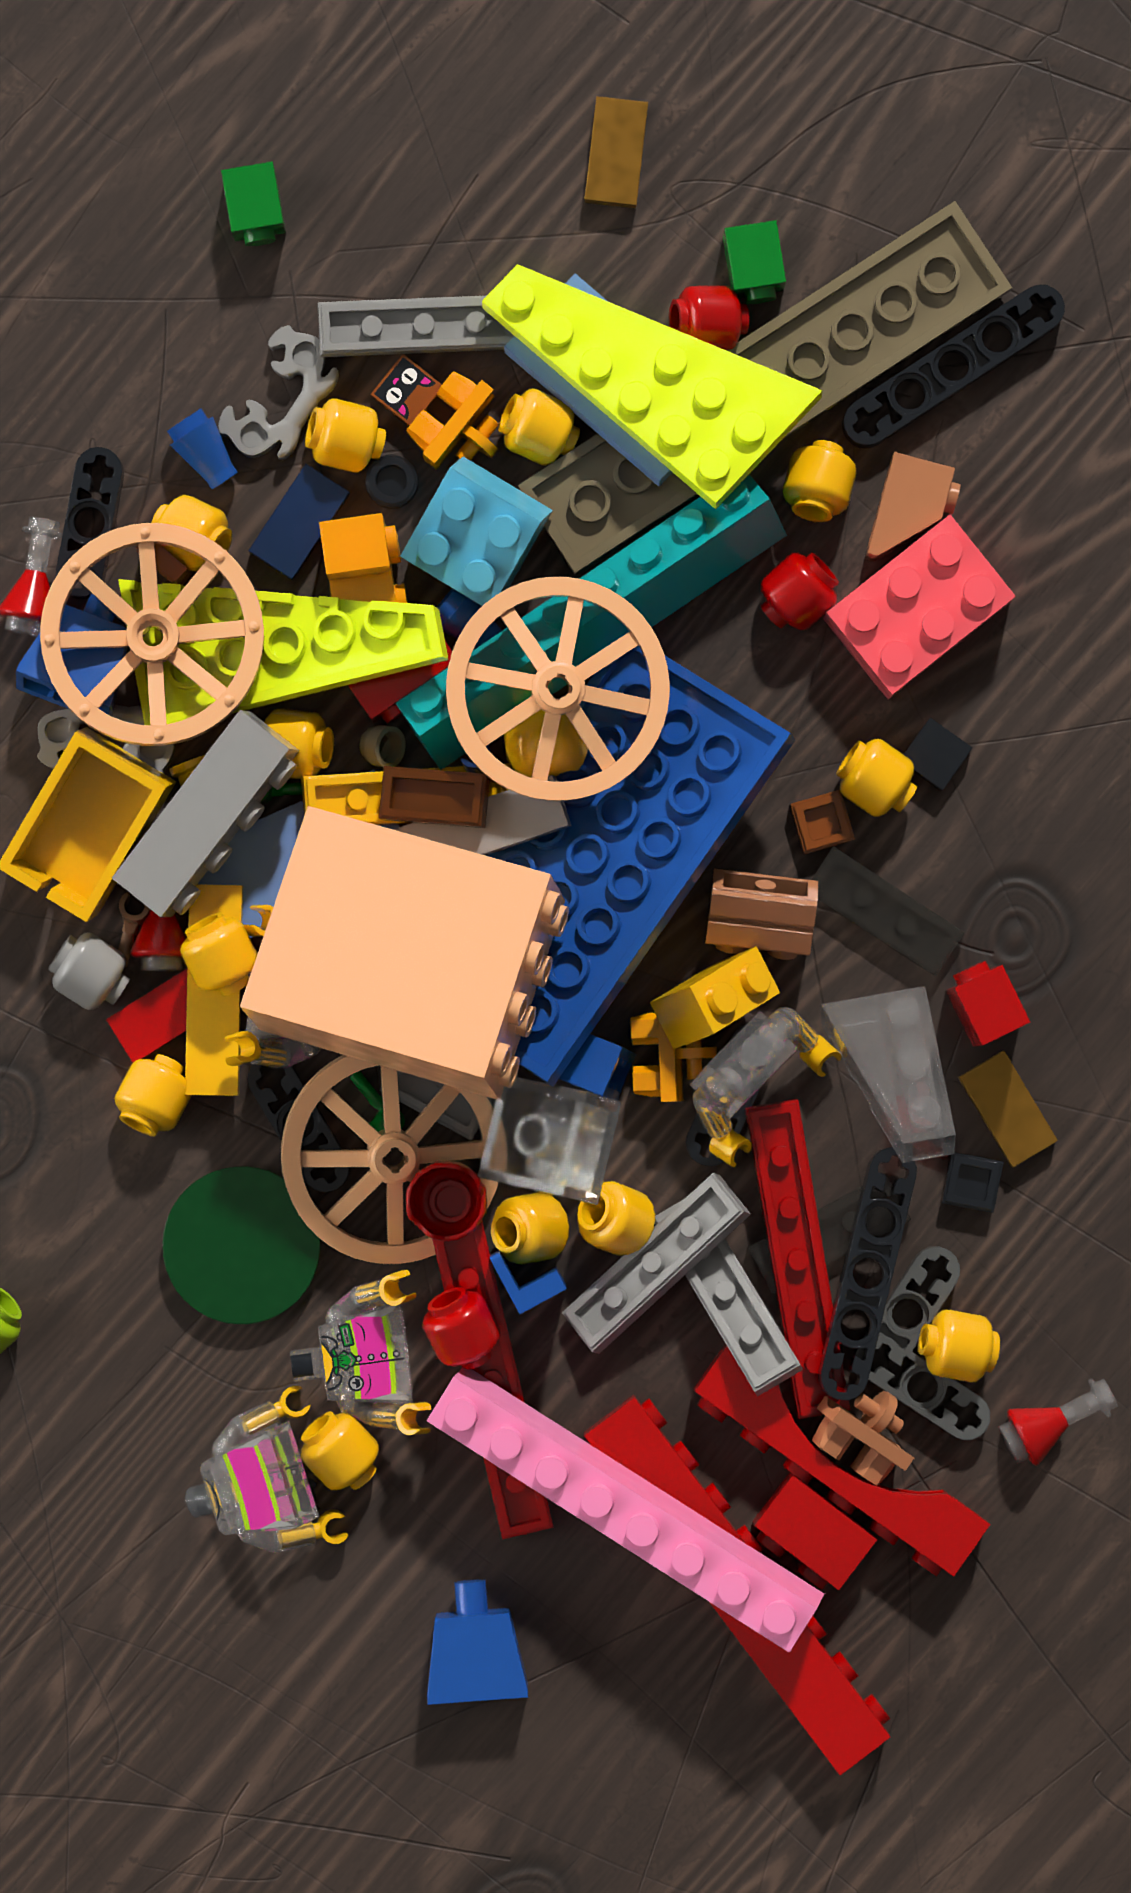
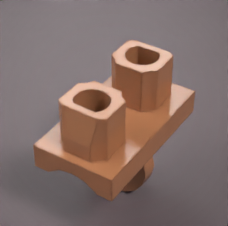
[812,1391,914,1486]

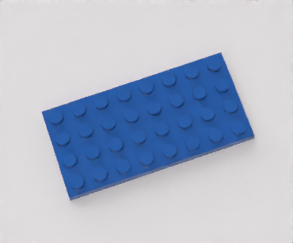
[486,645,795,1087]

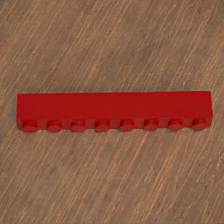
[584,1394,891,1775]

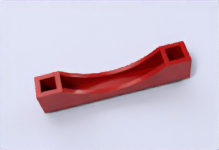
[693,1343,990,1576]

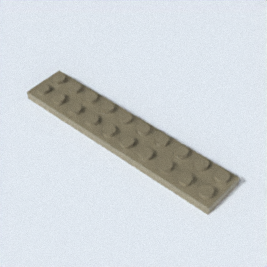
[518,201,1012,575]

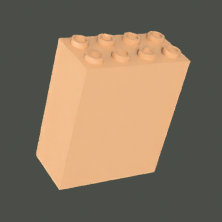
[240,806,569,1100]

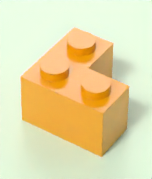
[319,513,407,603]

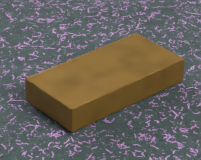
[585,96,648,209]
[958,1050,1058,1167]

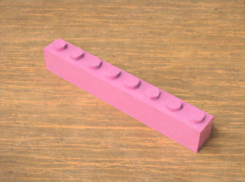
[427,1368,824,1652]

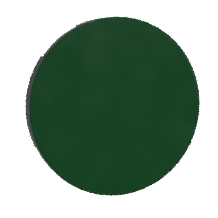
[162,1166,321,1324]

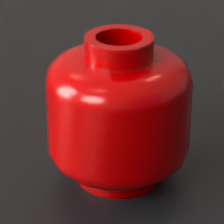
[669,285,749,350]
[761,553,839,630]
[422,1287,500,1370]

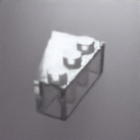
[821,986,956,1163]

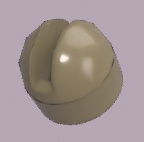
[359,725,406,767]

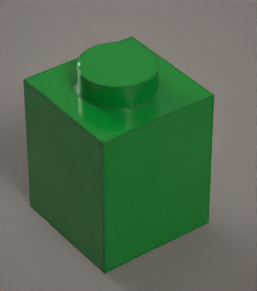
[221,161,286,246]
[723,220,786,304]

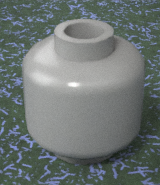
[48,932,130,1010]

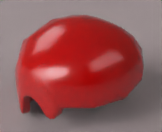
[406,1161,487,1241]

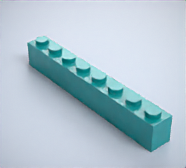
[396,474,787,770]

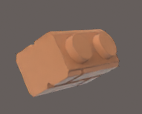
[705,869,818,960]

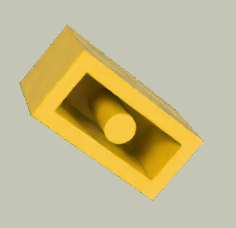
[650,946,780,1049]

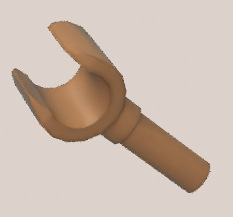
[118,892,150,967]

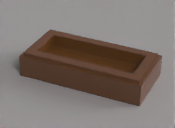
[379,766,490,828]

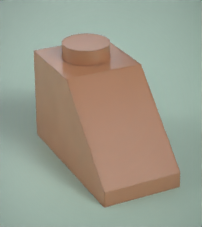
[864,452,961,562]

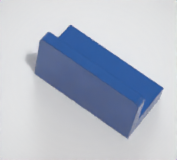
[489,1250,567,1314]

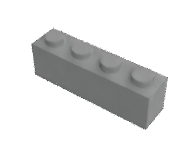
[112,710,300,917]

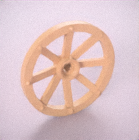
[40,523,264,746]
[446,577,670,801]
[281,1055,503,1264]

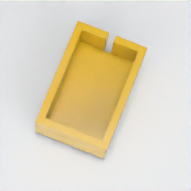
[0,727,176,922]

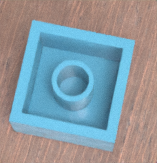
[400,456,553,606]

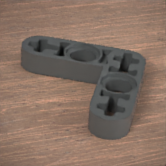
[854,1246,990,1440]

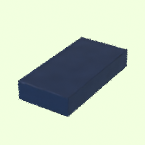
[248,464,350,581]

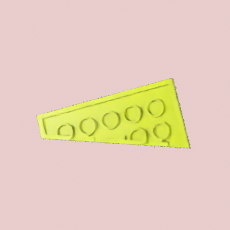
[482,264,823,509]
[118,579,449,725]

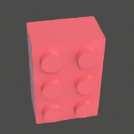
[823,514,1016,700]

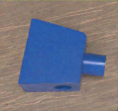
[16,593,128,716]
[559,1034,637,1102]
[427,1579,529,1705]

